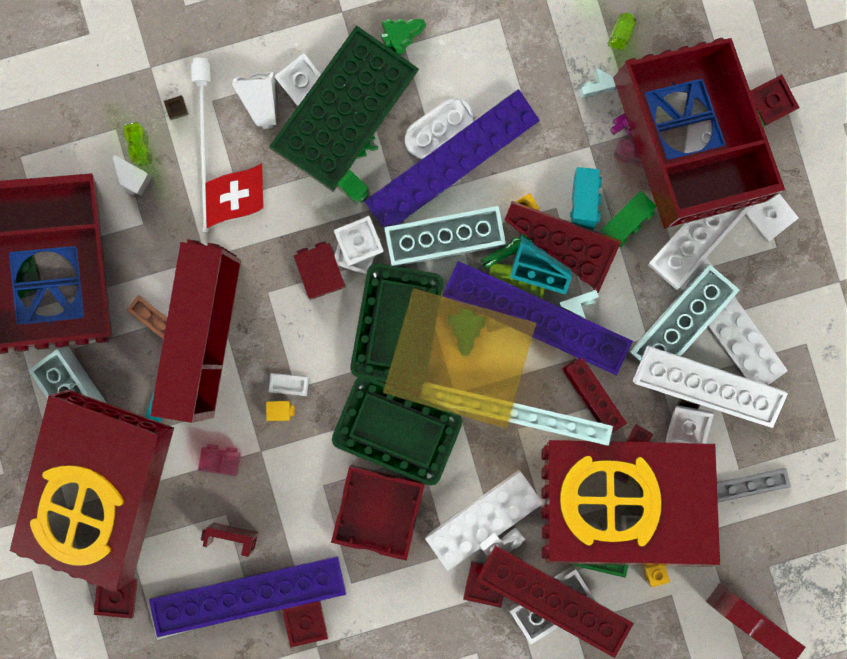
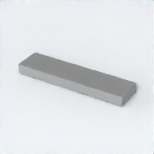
[717,468,791,503]

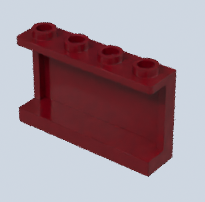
[561,358,627,433]

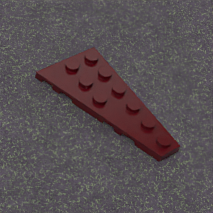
[505,201,621,293]

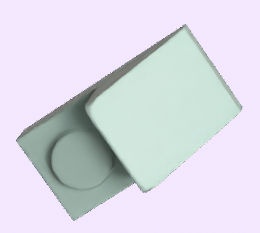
[579,68,617,99]
[558,290,599,318]

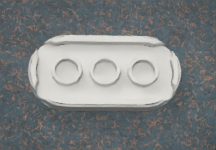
[405,99,473,159]

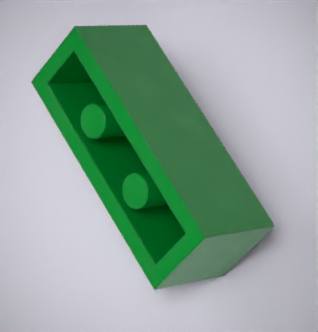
[599,190,656,248]

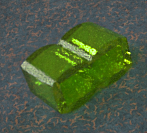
[607,13,637,51]
[124,122,153,166]

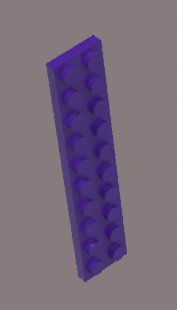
[364,89,540,230]
[442,261,633,376]
[149,556,347,637]

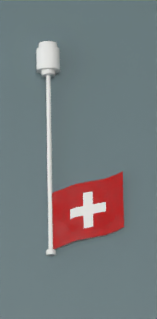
[191,58,264,233]

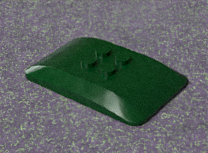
[350,263,443,387]
[332,377,463,486]

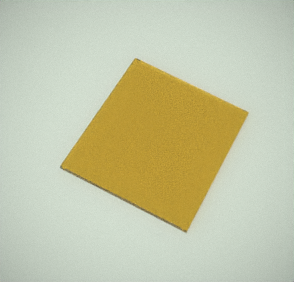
[383,288,536,428]

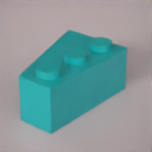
[570,167,603,230]
[510,236,572,294]

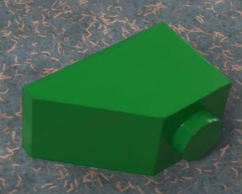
[337,170,369,205]

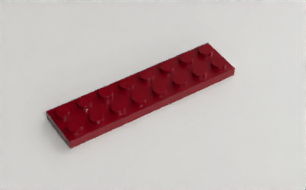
[476,545,634,658]

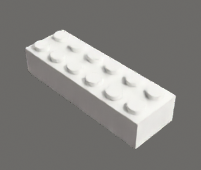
[425,470,543,571]

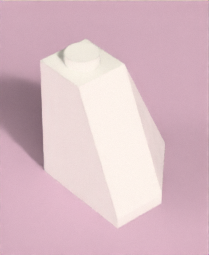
[232,72,278,129]

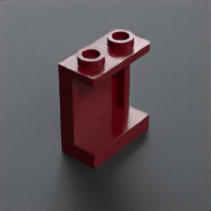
[293,241,346,300]
[201,522,258,557]

